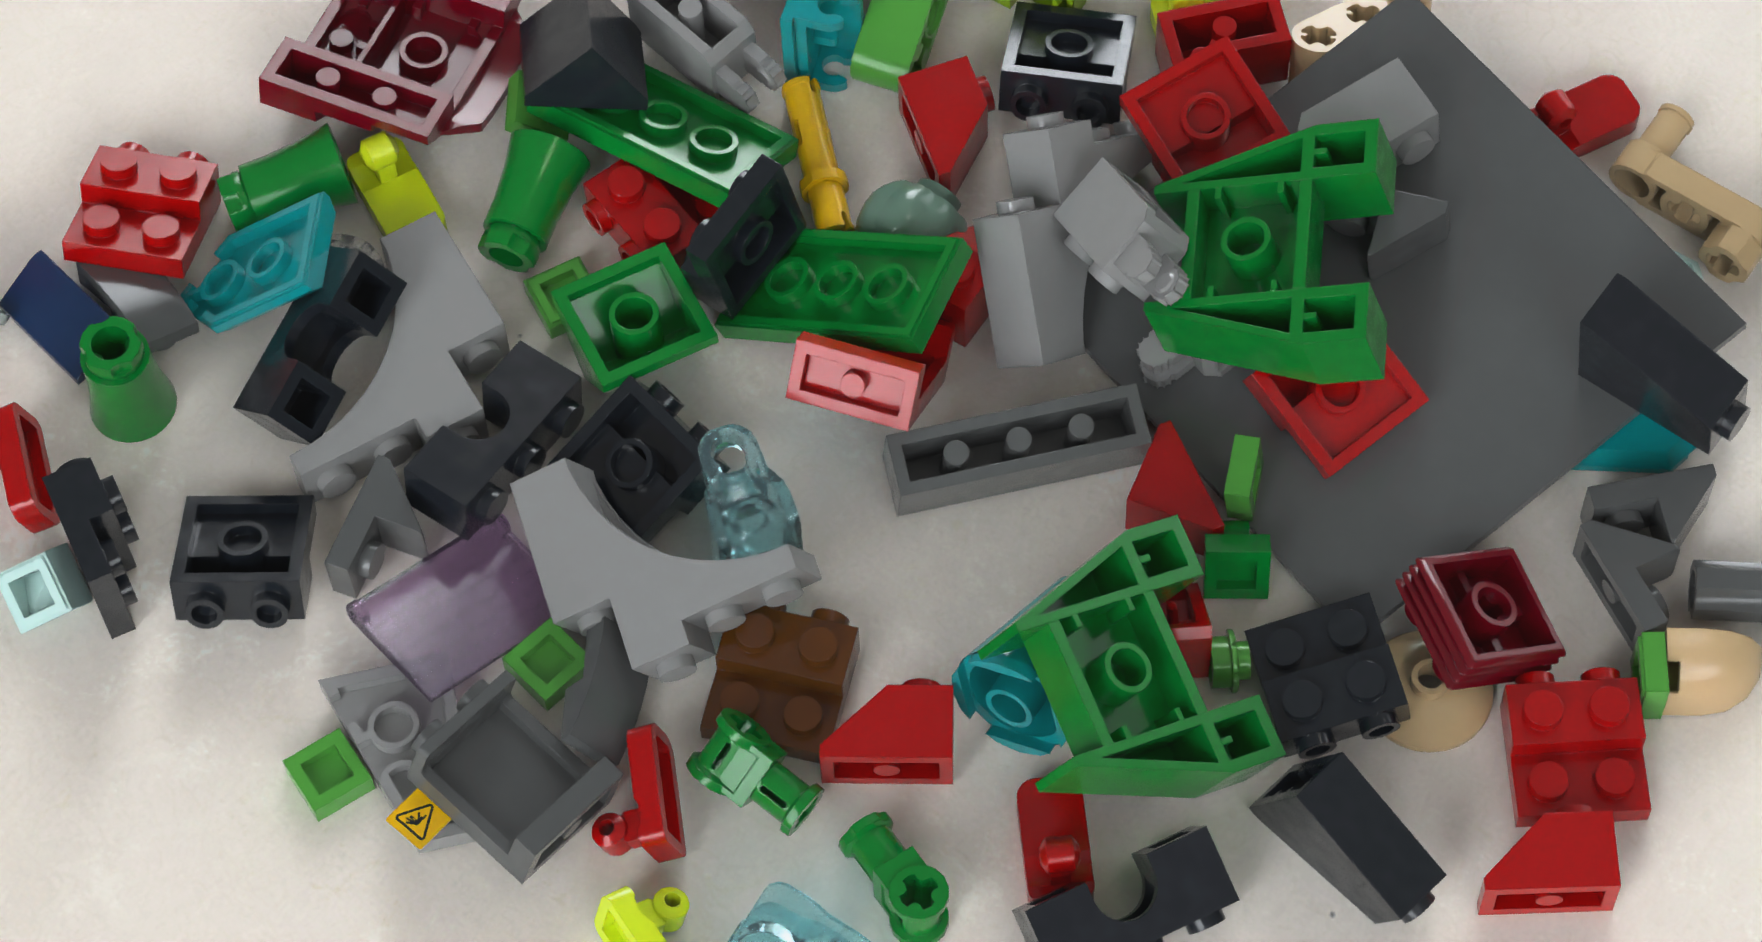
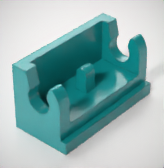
[780,0,864,92]

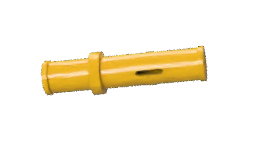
[781,76,855,231]

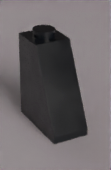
[1578,273,1751,455]
[1249,752,1446,924]

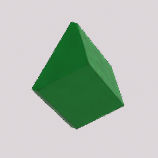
[551,242,719,393]

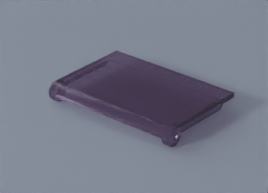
[346,513,551,703]

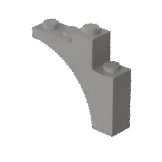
[972,111,1152,369]
[289,211,510,502]
[510,458,822,682]

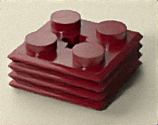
[1395,547,1566,690]

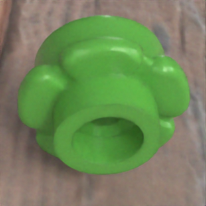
[1208,629,1251,694]

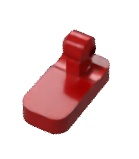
[1530,75,1640,157]
[0,402,60,534]
[592,723,686,863]
[1017,777,1095,902]

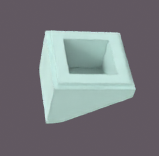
[0,543,93,634]

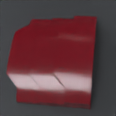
[259,0,523,145]

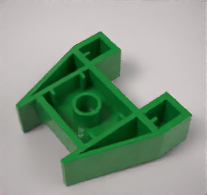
[1143,118,1397,384]
[977,514,1286,798]

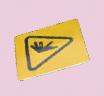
[386,788,452,850]

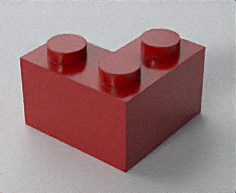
[1155,0,1292,85]

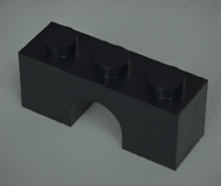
[233,246,407,445]
[404,340,584,541]
[1012,826,1240,942]

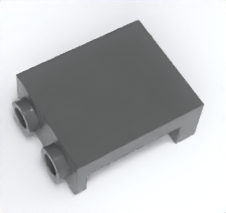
[406,670,624,884]

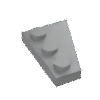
[318,653,475,853]

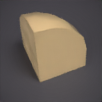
[1662,628,1762,716]

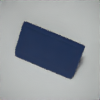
[0,250,110,385]

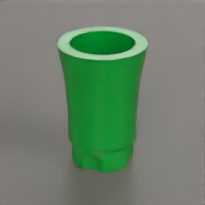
[216,122,359,232]
[478,129,591,273]
[79,316,177,443]

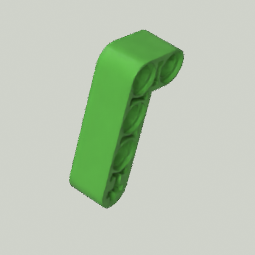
[850,0,948,93]

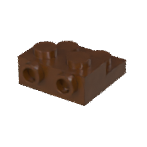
[700,605,860,764]

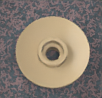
[1385,631,1494,753]

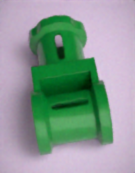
[686,708,825,836]
[838,812,949,942]

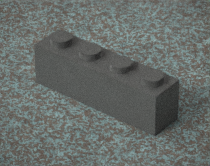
[882,383,1152,517]

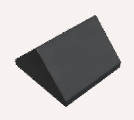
[519,0,648,110]

